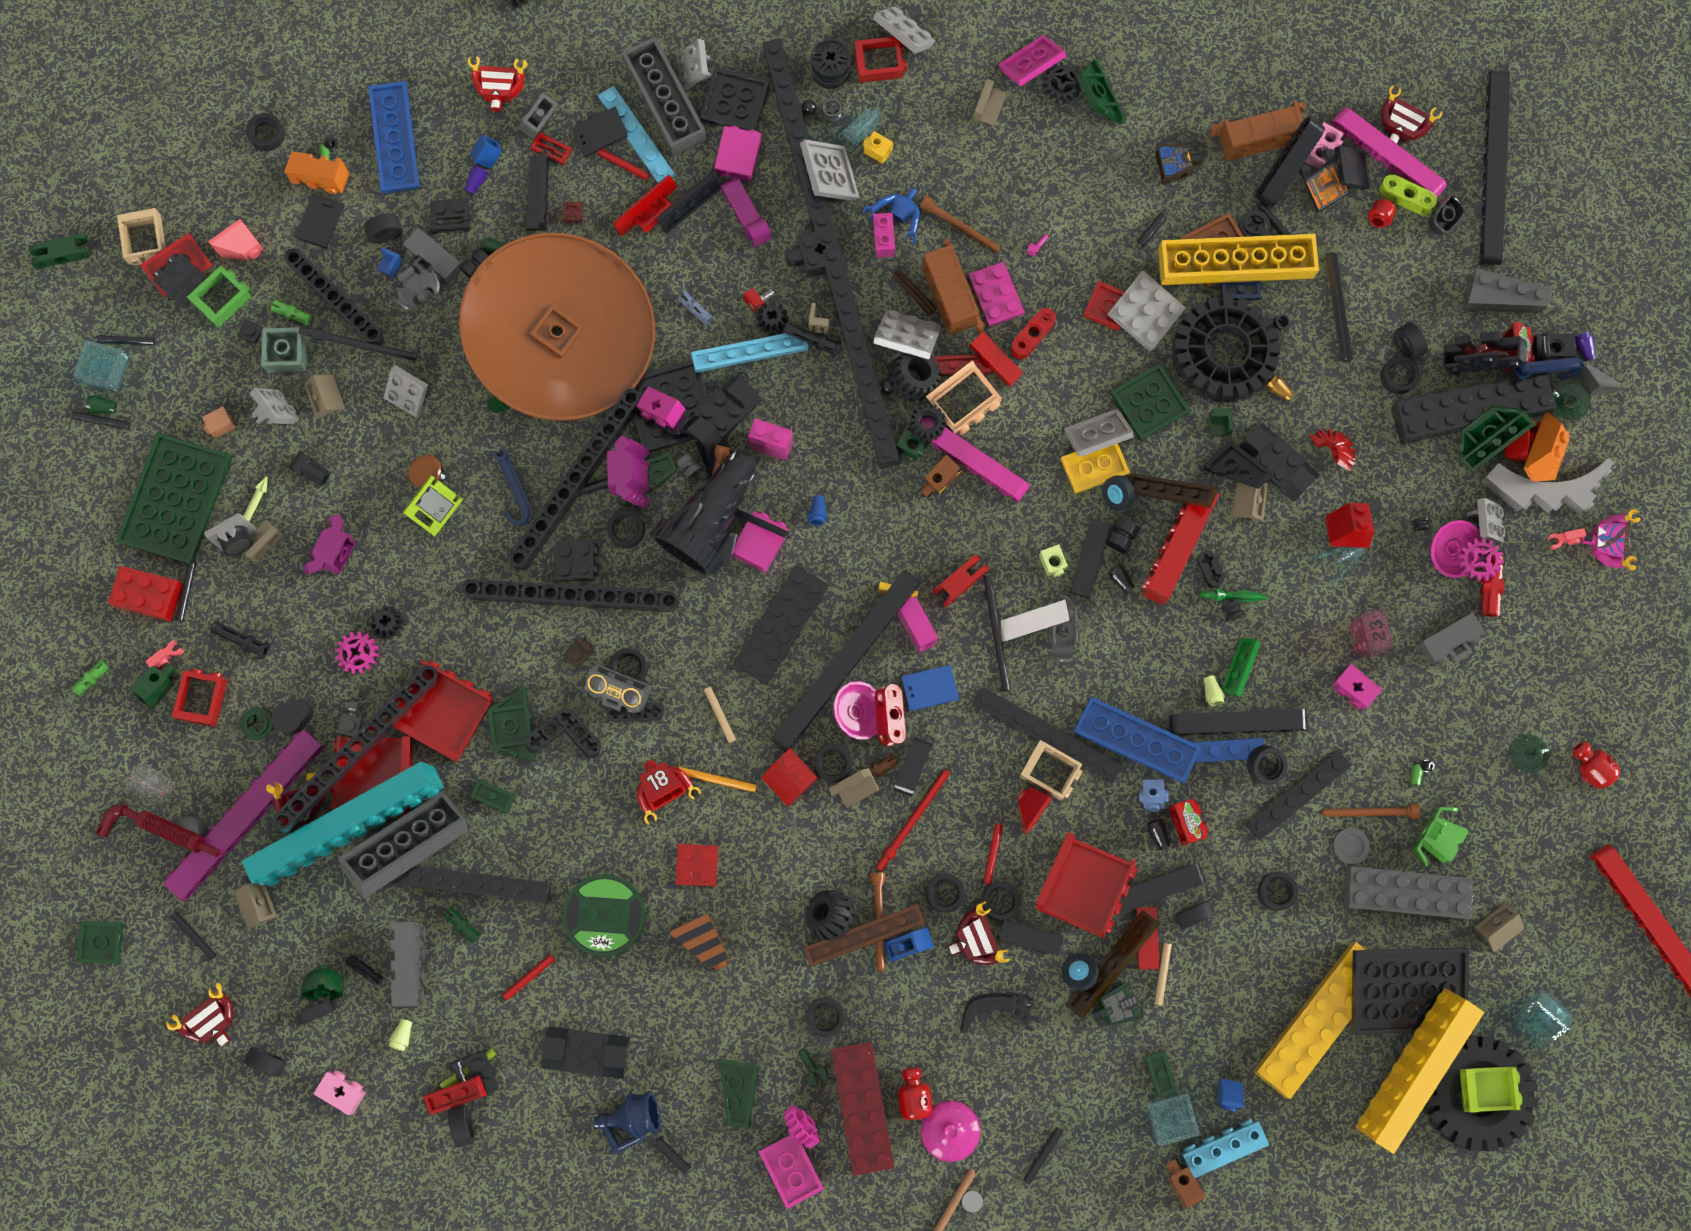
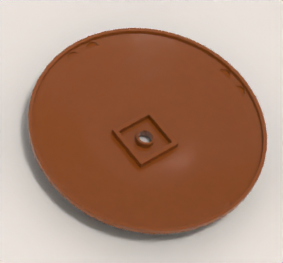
[459,233,655,421]

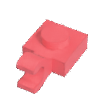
[1547,528,1586,550]
[145,640,184,670]

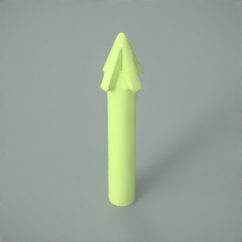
[243,477,268,528]

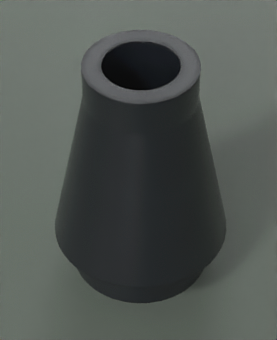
[1107,564,1135,594]
[1146,819,1170,850]

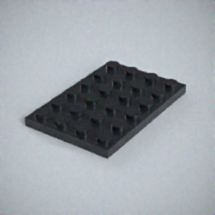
[1351,947,1469,1035]

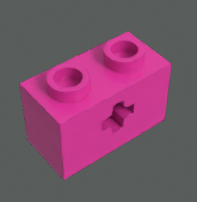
[873,213,895,258]
[636,387,685,428]
[1332,664,1382,710]

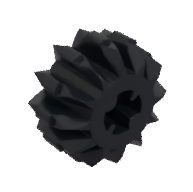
[756,301,789,335]
[370,606,404,640]

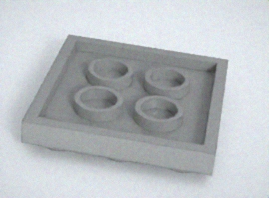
[800,140,860,201]
[1107,270,1186,351]
[873,310,942,359]

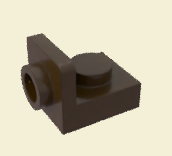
[562,637,594,669]

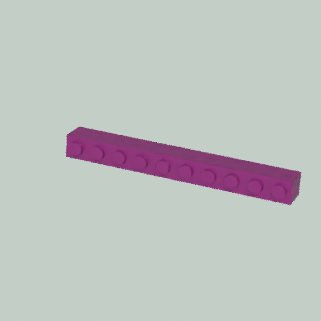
[163,730,325,901]

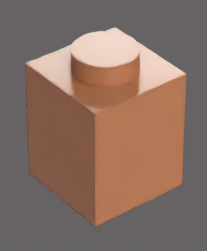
[202,407,236,438]

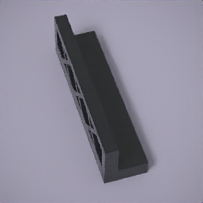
[527,151,549,231]

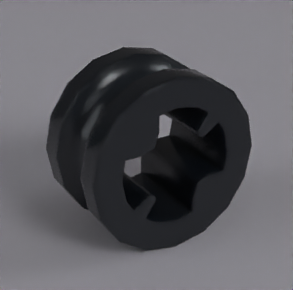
[1412,517,1431,531]

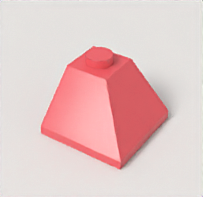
[208,219,263,261]

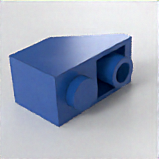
[1215,1079,1244,1112]

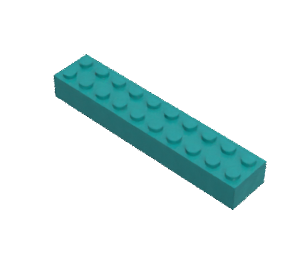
[242,762,444,887]

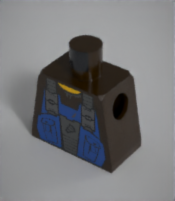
[1155,144,1202,185]

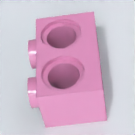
[1306,122,1344,169]

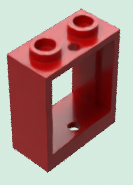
[854,36,907,83]
[172,668,227,727]

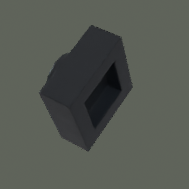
[237,319,264,345]

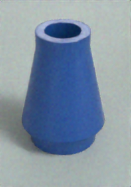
[807,495,827,526]

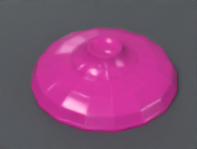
[1430,520,1484,578]
[833,681,878,740]
[920,1100,981,1162]

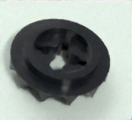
[1239,210,1270,237]

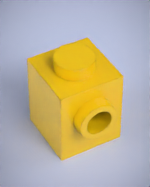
[863,131,893,164]

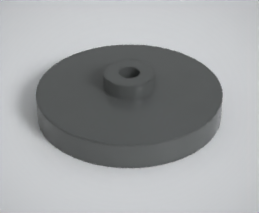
[1333,828,1370,865]

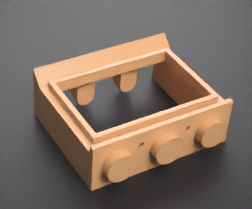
[926,361,1002,435]

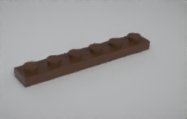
[804,904,925,967]

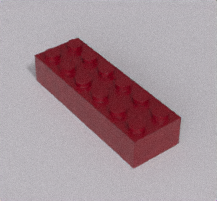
[831,1042,894,1176]

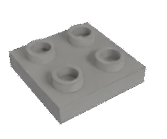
[676,39,712,90]
[384,365,428,417]
[250,388,299,424]
[1467,498,1505,544]

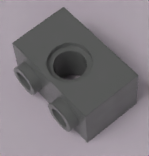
[518,93,558,139]

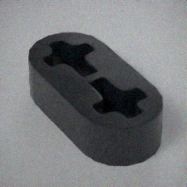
[1198,551,1225,588]
[296,1000,337,1025]

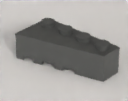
[1462,268,1552,313]
[390,922,426,1007]

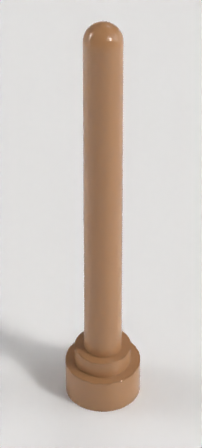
[933,1169,975,1231]

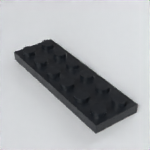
[733,565,829,685]

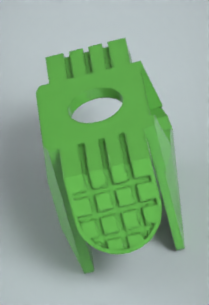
[1412,807,1468,867]

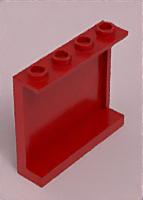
[385,660,494,763]
[330,736,413,819]
[1036,832,1138,938]

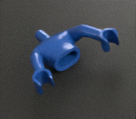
[863,188,920,245]

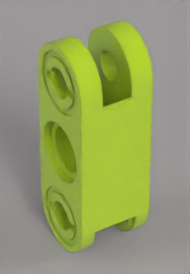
[1379,175,1437,215]

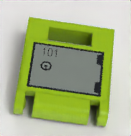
[402,475,463,536]

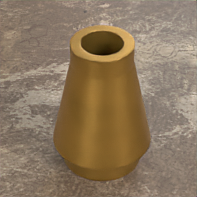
[1265,375,1294,402]

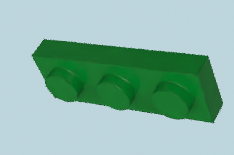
[1221,637,1261,697]

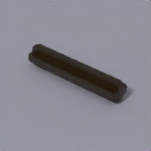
[892,269,936,316]

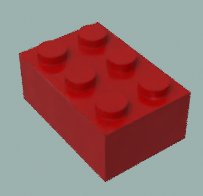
[108,566,183,622]

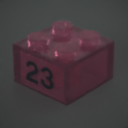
[1350,609,1393,659]

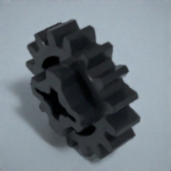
[1042,62,1082,104]

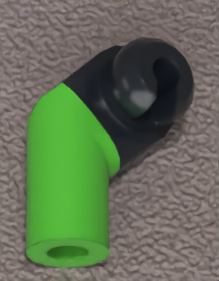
[319,138,338,160]
[1410,760,1434,786]

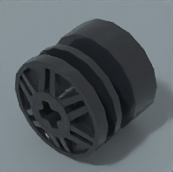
[811,39,850,89]

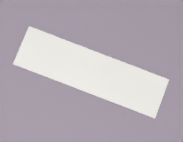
[1001,600,1069,642]

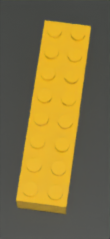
[1158,234,1319,285]
[1253,942,1366,1099]
[1355,988,1484,1154]

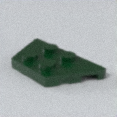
[1077,59,1127,125]
[488,685,536,762]

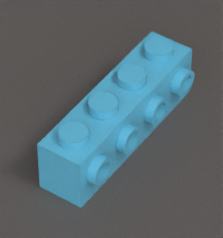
[1180,1119,1269,1178]

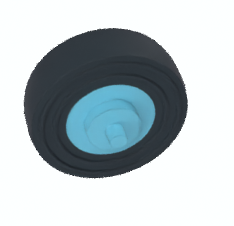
[1102,475,1135,511]
[1061,953,1099,991]

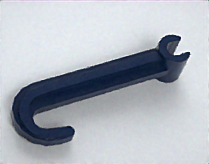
[1513,358,1584,380]
[493,447,534,527]

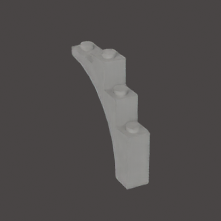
[1481,458,1614,514]

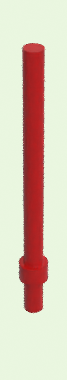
[875,769,950,872]

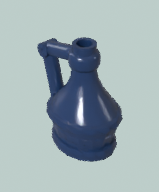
[594,1092,660,1155]

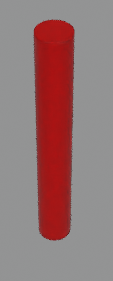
[598,149,650,181]
[983,824,1003,885]
[502,954,555,1000]

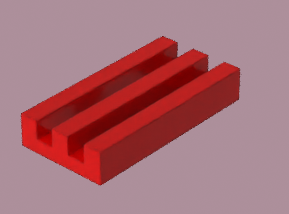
[530,132,573,166]

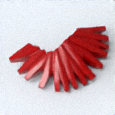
[1310,429,1356,470]

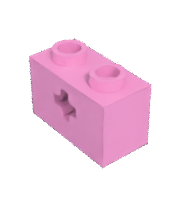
[314,1070,366,1115]

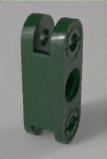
[29,235,90,269]

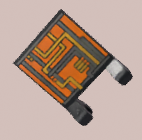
[1298,148,1350,212]

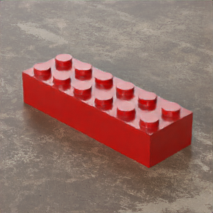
[1141,493,1220,606]

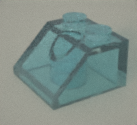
[1510,988,1574,1051]

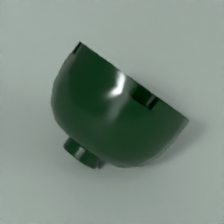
[301,965,344,1001]

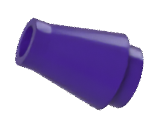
[464,165,488,195]
[1575,332,1596,362]

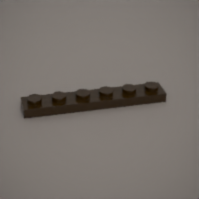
[1066,910,1160,1019]

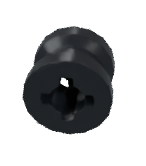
[1222,600,1246,622]

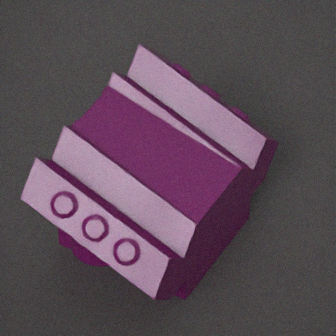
[607,435,652,508]
[302,514,356,575]

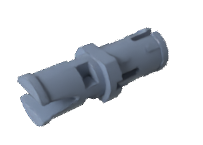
[678,291,713,326]

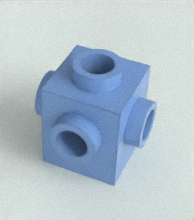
[1139,779,1169,812]

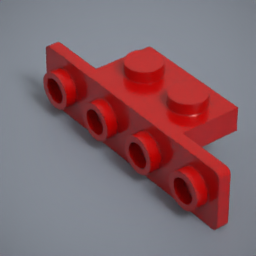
[613,175,677,236]

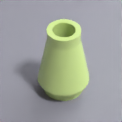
[1203,676,1225,707]
[388,1019,412,1051]

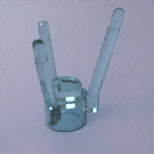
[1315,547,1363,587]

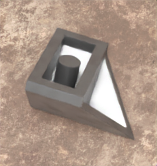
[1580,363,1621,397]

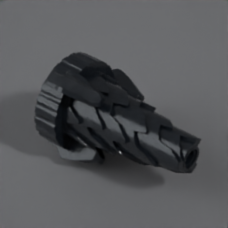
[650,450,756,577]

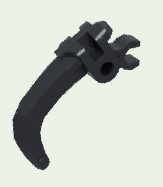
[961,992,1040,1033]

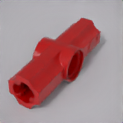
[1480,556,1504,617]

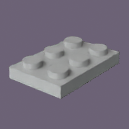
[873,7,935,54]
[1064,408,1134,457]

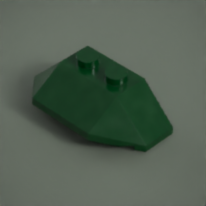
[1459,405,1536,472]

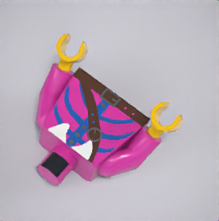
[1581,509,1641,571]

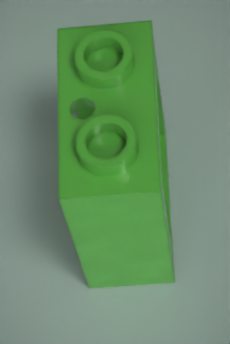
[187,266,252,328]

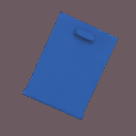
[901,665,959,711]

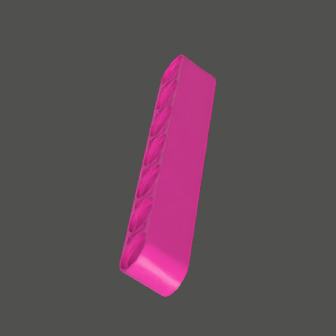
[1331,107,1447,197]
[908,417,1030,503]

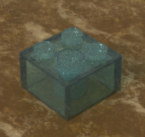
[73,340,130,393]
[1145,1093,1200,1146]

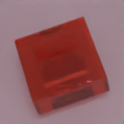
[563,202,583,223]

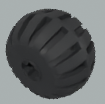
[805,890,855,941]

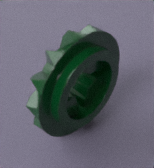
[240,708,273,740]

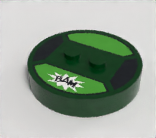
[563,874,646,957]

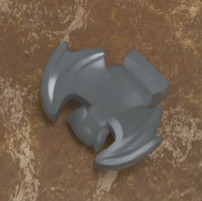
[395,266,441,312]

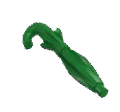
[1199,588,1267,602]

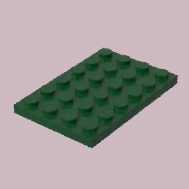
[115,433,233,565]

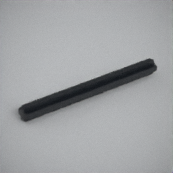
[1326,252,1353,362]

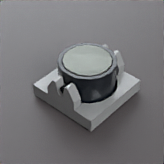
[204,513,258,556]

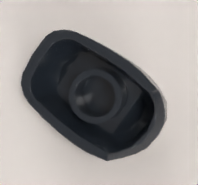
[1428,195,1465,234]

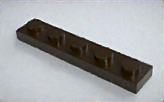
[1128,473,1218,508]

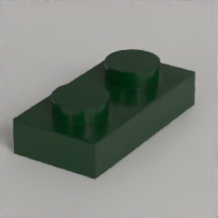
[470,779,516,814]
[1144,1051,1178,1097]

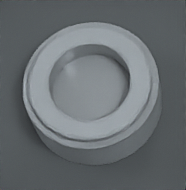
[962,1190,983,1212]

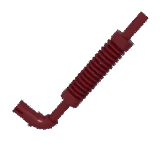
[95,804,221,857]

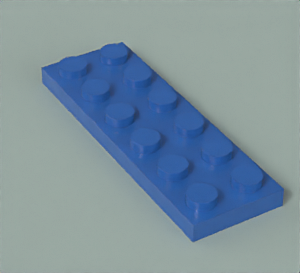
[368,81,420,194]
[1074,697,1202,784]

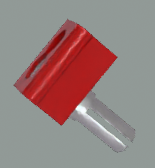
[743,288,774,313]

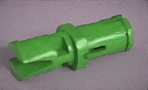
[271,300,312,326]
[70,660,110,696]

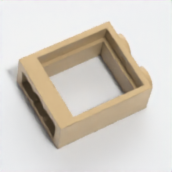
[117,208,166,265]
[1019,740,1083,801]

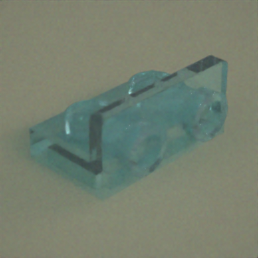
[842,108,881,147]

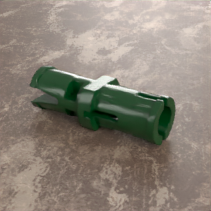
[443,906,481,944]

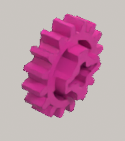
[1458,538,1504,582]
[335,631,380,675]
[783,1105,820,1149]

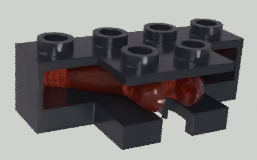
[1443,332,1527,375]

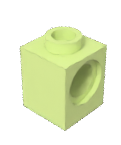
[1039,545,1068,577]

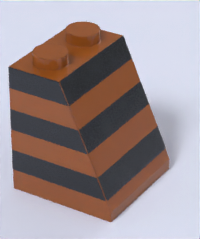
[670,914,730,971]

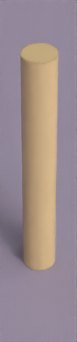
[704,687,736,743]
[1154,943,1172,1006]

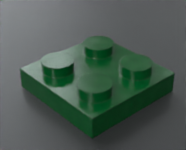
[76,921,123,964]

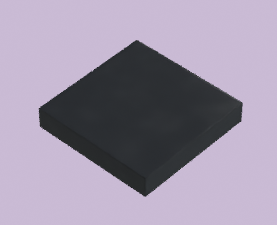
[1335,146,1369,190]

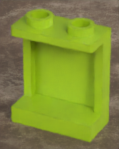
[1460,1067,1522,1112]

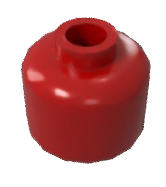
[1368,199,1396,228]

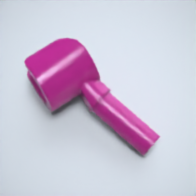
[1026,234,1048,256]

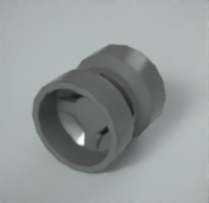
[823,99,841,123]
[676,452,703,480]

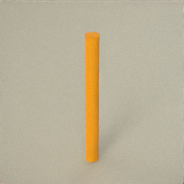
[679,767,757,793]

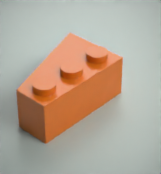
[284,152,350,195]

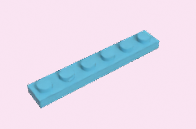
[598,86,675,183]
[691,334,808,373]

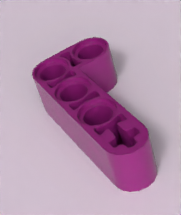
[720,177,771,248]

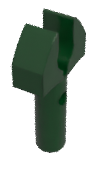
[798,1048,826,1086]

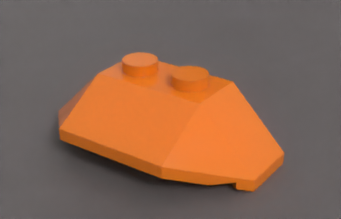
[1524,412,1569,482]

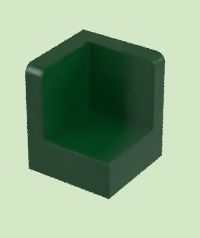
[1209,408,1233,436]

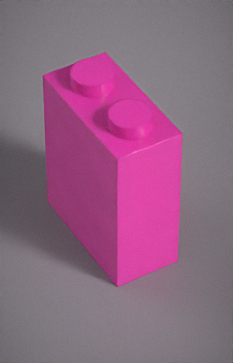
[714,126,762,182]
[748,418,793,461]
[732,511,788,573]
[897,596,938,654]

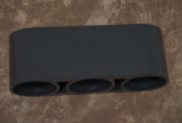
[893,736,933,797]

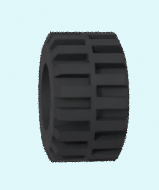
[888,352,941,402]

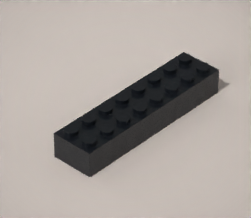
[1391,372,1557,444]

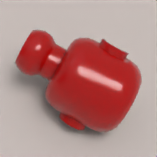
[1572,741,1621,789]
[898,1067,932,1120]

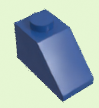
[884,928,934,962]

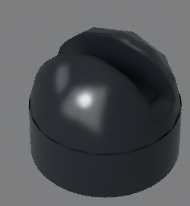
[1273,314,1290,330]

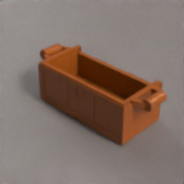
[1209,101,1306,161]
[922,239,984,335]

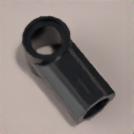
[288,451,331,486]

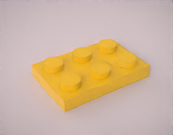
[1060,443,1130,494]

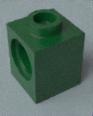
[896,429,927,460]

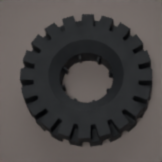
[1172,296,1280,403]
[1423,1036,1539,1152]

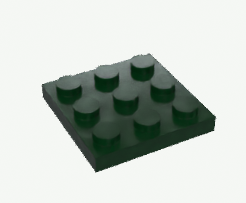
[1110,363,1191,441]

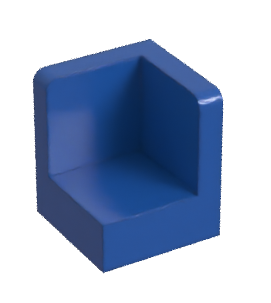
[471,134,502,169]
[377,247,403,279]

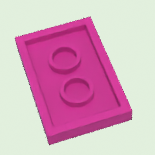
[998,35,1066,87]
[968,262,1025,327]
[759,1135,824,1209]

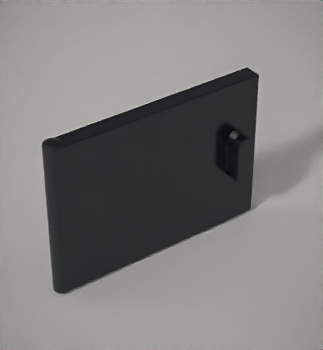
[572,107,628,158]
[294,194,345,249]

